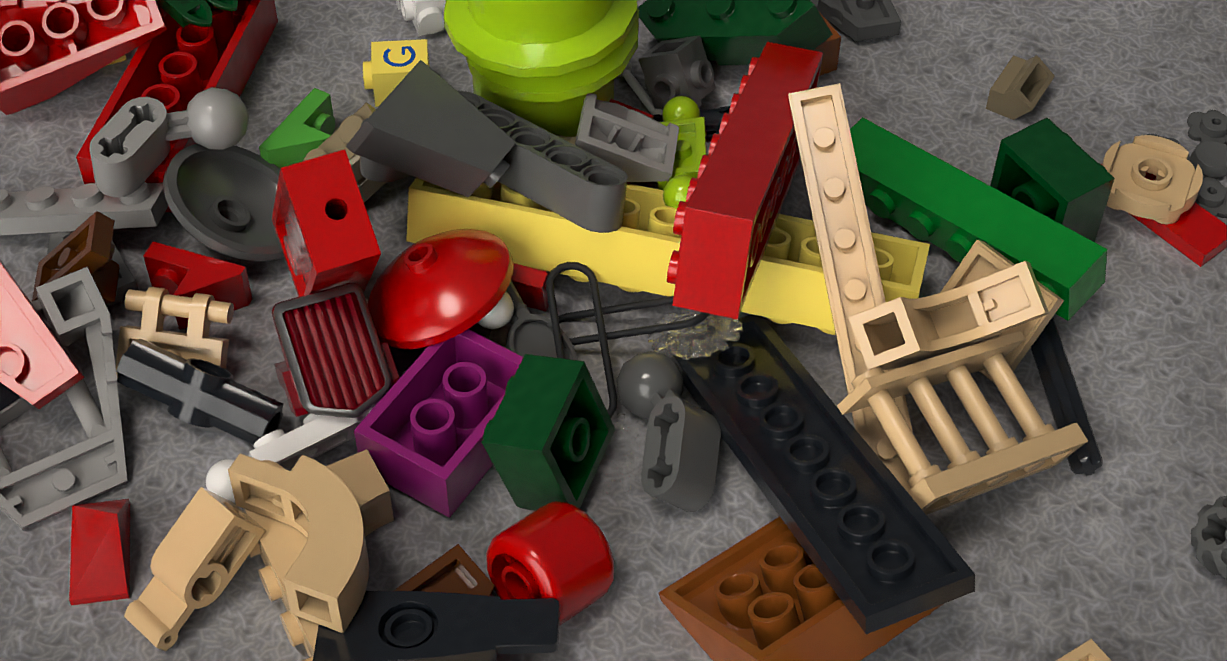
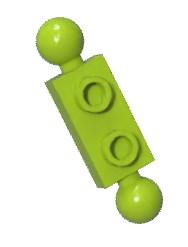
[658,96,708,209]

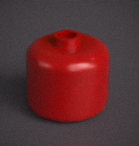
[486,501,615,626]

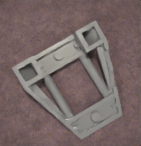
[0,267,128,530]

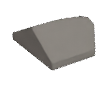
[575,93,679,182]

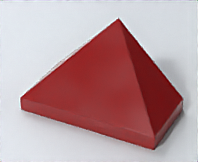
[69,499,130,605]

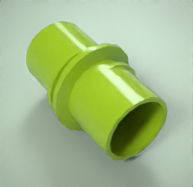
[444,0,639,136]

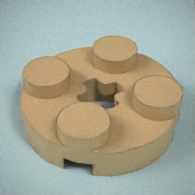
[1102,135,1203,224]

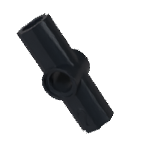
[116,339,284,445]

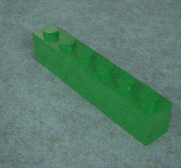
[850,117,1107,321]

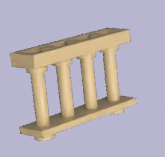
[837,330,1088,515]

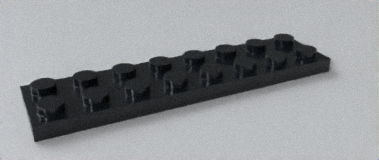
[664,314,975,634]

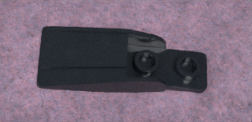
[313,591,560,661]

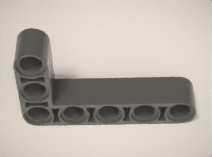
[360,91,628,233]

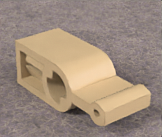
[124,487,266,651]

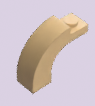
[849,261,1049,370]
[228,453,369,633]

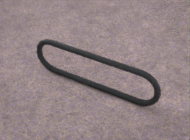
[546,262,617,418]
[558,296,710,345]

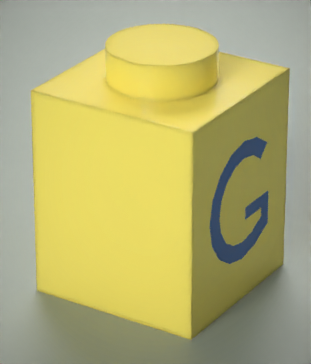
[363,39,429,107]

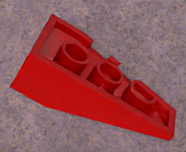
[0,0,168,115]

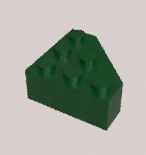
[638,0,833,65]

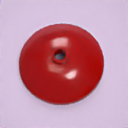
[367,229,514,349]

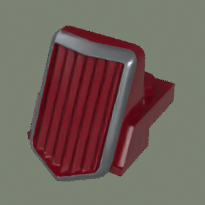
[272,283,400,418]

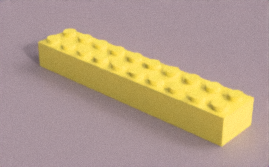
[406,178,930,335]

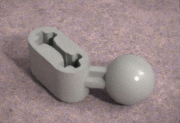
[90,87,249,197]

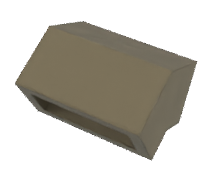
[986,55,1055,120]

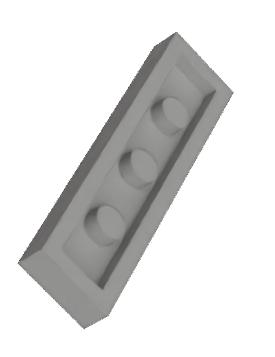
[0,181,169,236]

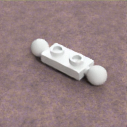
[206,396,384,503]

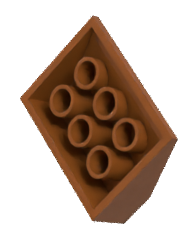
[659,516,943,661]

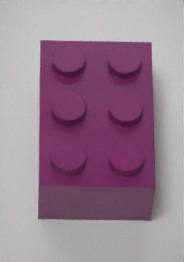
[354,329,523,518]

